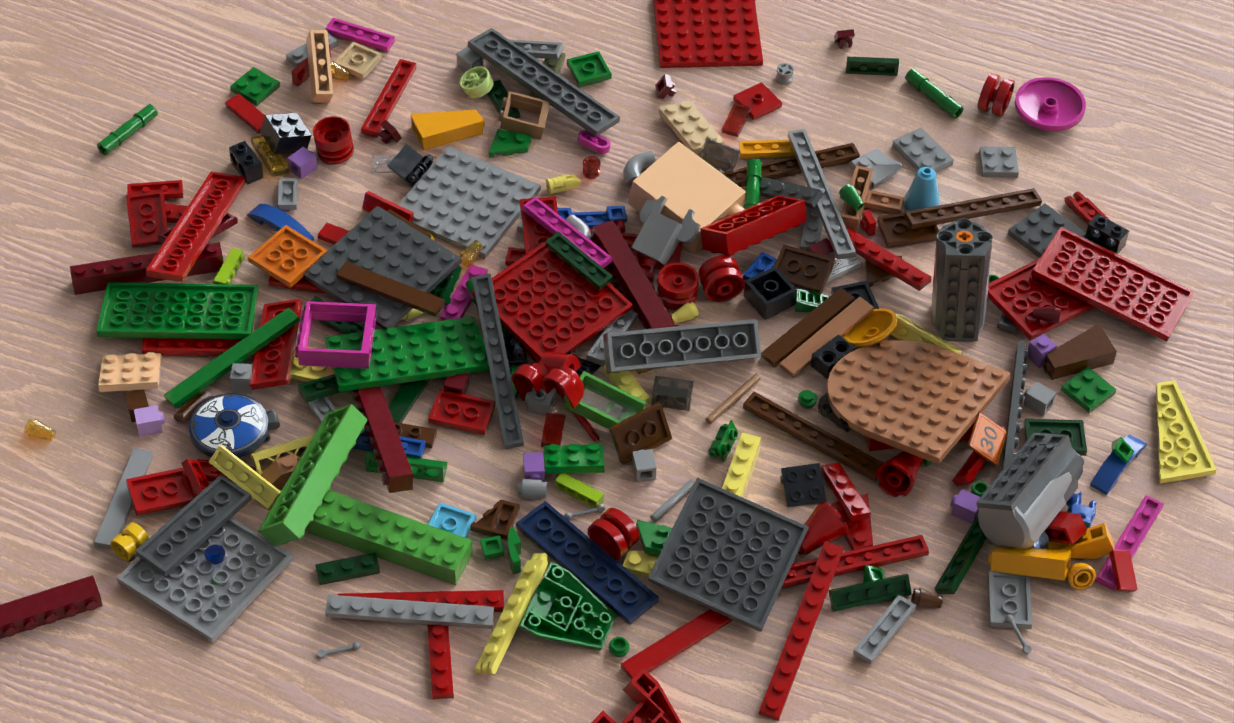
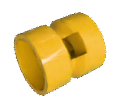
[110,522,149,561]

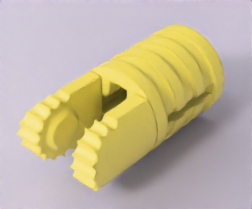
[546,174,581,195]

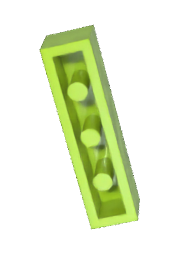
[214,248,245,284]
[555,473,604,508]

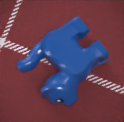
[1066,491,1097,529]

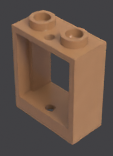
[498,91,550,139]

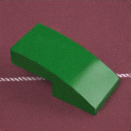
[508,527,521,574]

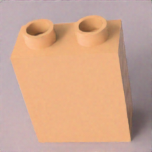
[627,142,746,254]

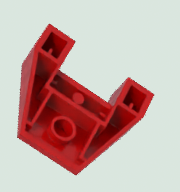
[591,668,681,723]

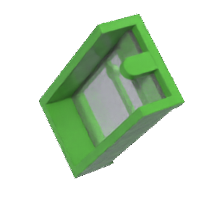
[563,371,646,429]

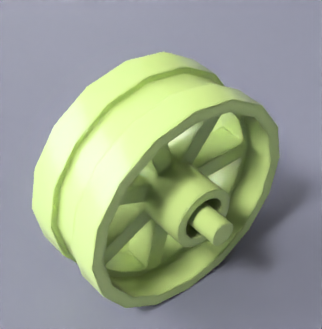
[460,66,494,98]

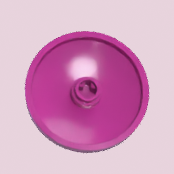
[1015,77,1086,131]

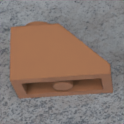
[261,454,298,490]

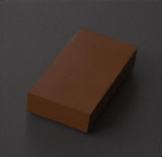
[173,391,213,422]

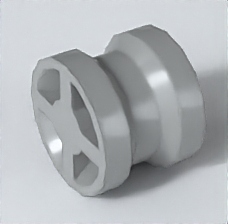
[776,63,794,85]

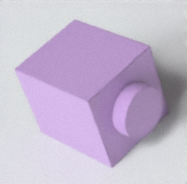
[134,405,165,437]

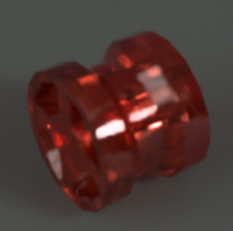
[583,156,601,179]

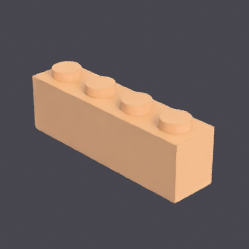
[306,30,333,103]

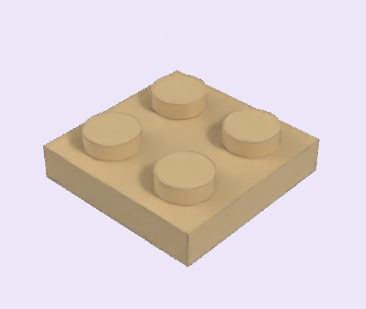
[334,42,382,79]

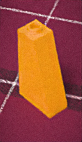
[410,110,485,151]
[988,546,1071,580]

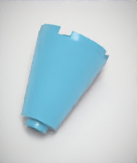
[904,167,940,211]

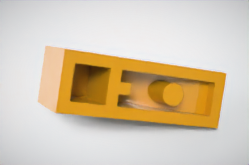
[1047,523,1115,559]

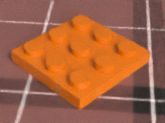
[248,225,328,288]

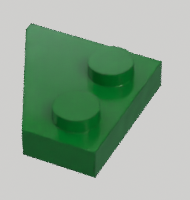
[489,129,532,158]
[636,520,672,557]

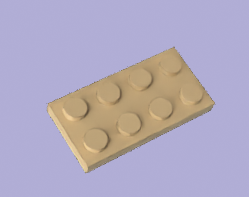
[658,100,724,154]

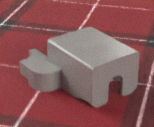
[631,195,701,266]

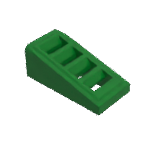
[795,289,830,312]

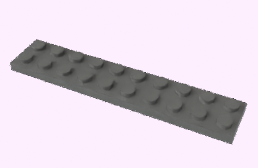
[467,28,620,137]

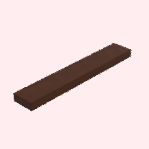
[336,261,445,317]
[761,288,854,367]

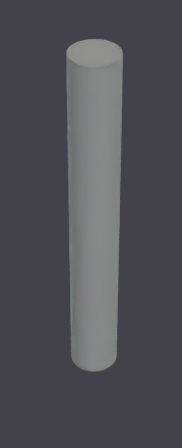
[650,480,694,522]

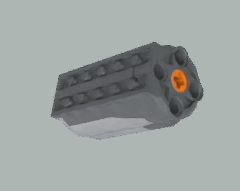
[931,218,993,341]
[976,433,1084,549]

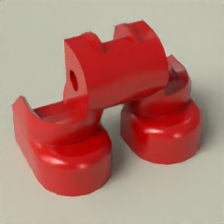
[511,352,584,409]

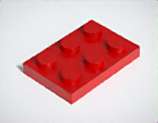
[126,190,168,248]
[428,389,496,435]
[126,468,195,516]

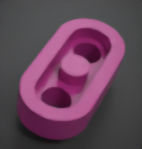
[578,130,611,154]

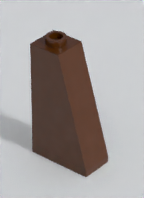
[1043,324,1117,380]

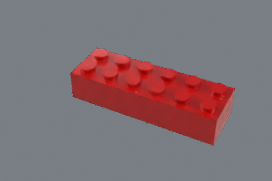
[700,195,807,256]

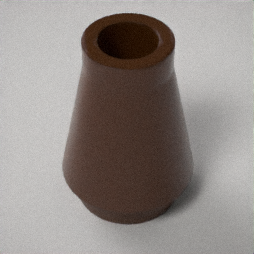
[911,587,943,608]

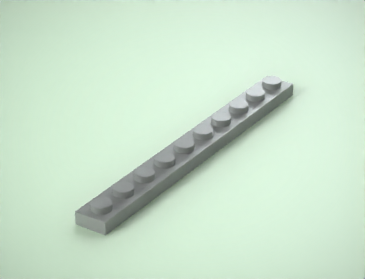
[788,129,856,260]

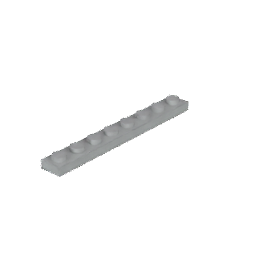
[325,595,494,629]

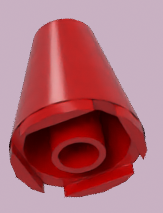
[876,451,923,497]
[798,501,849,555]

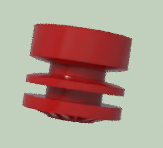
[313,116,354,165]

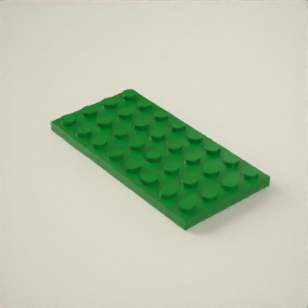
[96,282,259,339]
[325,317,490,392]

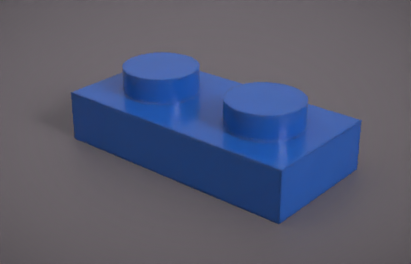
[743,252,777,281]

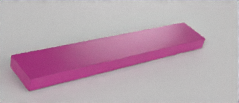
[522,197,612,268]
[1095,495,1164,590]

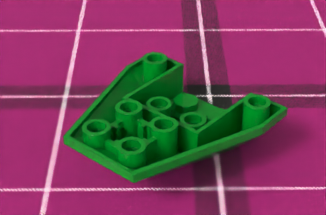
[519,562,617,650]

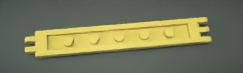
[475,553,548,674]

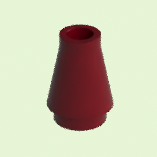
[1032,306,1061,324]

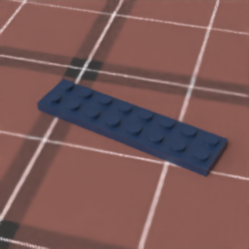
[516,501,659,625]

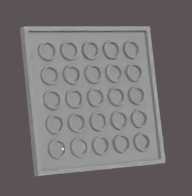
[398,146,541,259]
[117,518,293,643]

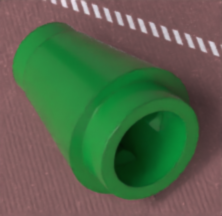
[839,184,864,211]

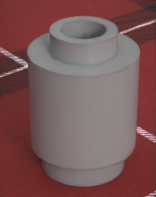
[518,479,547,500]

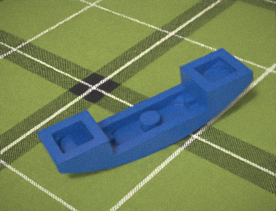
[247,204,314,241]
[558,206,628,229]
[1090,434,1147,495]

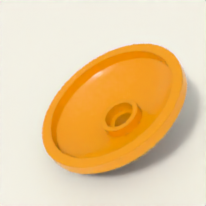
[843,308,897,347]

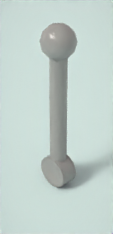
[564,504,605,520]
[1005,614,1032,654]
[317,642,360,659]

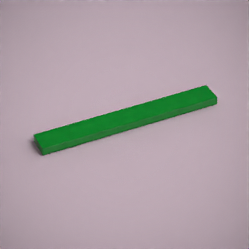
[164,308,300,409]

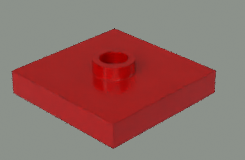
[733,82,782,120]

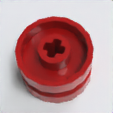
[978,73,1015,117]
[698,255,745,302]
[657,263,699,310]
[588,508,640,560]

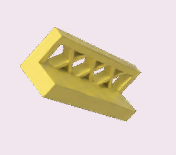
[890,314,962,355]
[250,434,314,475]
[209,446,281,509]

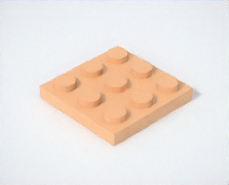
[98,352,162,392]

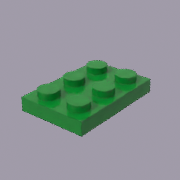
[544,443,605,474]

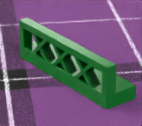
[365,451,448,482]

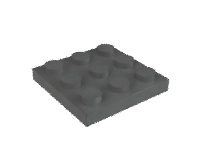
[1008,204,1086,258]

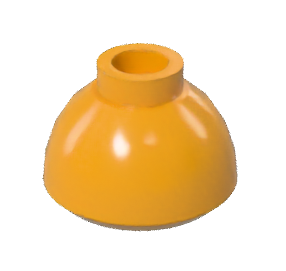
[1068,563,1096,590]

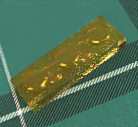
[251,135,290,177]

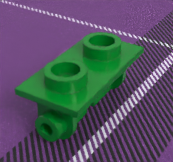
[709,420,738,462]

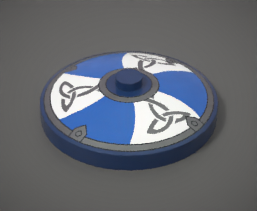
[189,393,269,458]

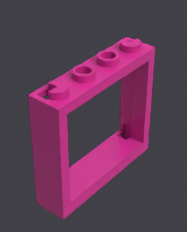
[295,301,376,369]

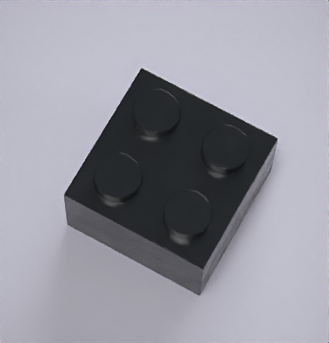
[260,113,312,154]
[743,266,797,320]

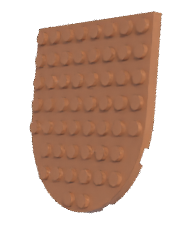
[827,340,1011,464]

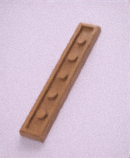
[780,297,874,378]

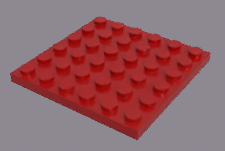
[653,0,763,68]
[472,241,633,360]

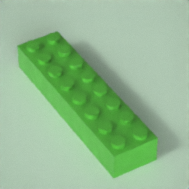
[258,404,368,547]
[307,490,473,585]

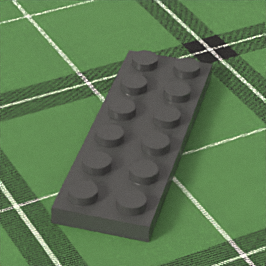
[136,474,252,576]

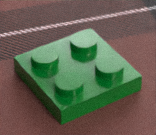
[567,51,612,87]
[230,67,280,106]
[1061,367,1116,413]

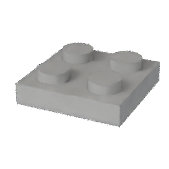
[979,146,1019,177]

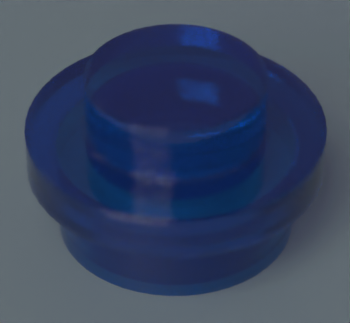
[204,544,225,564]

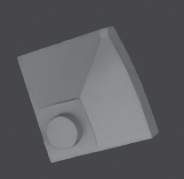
[850,148,903,189]

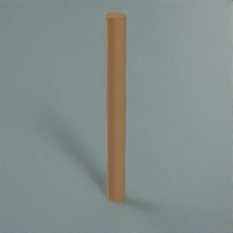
[705,373,761,424]

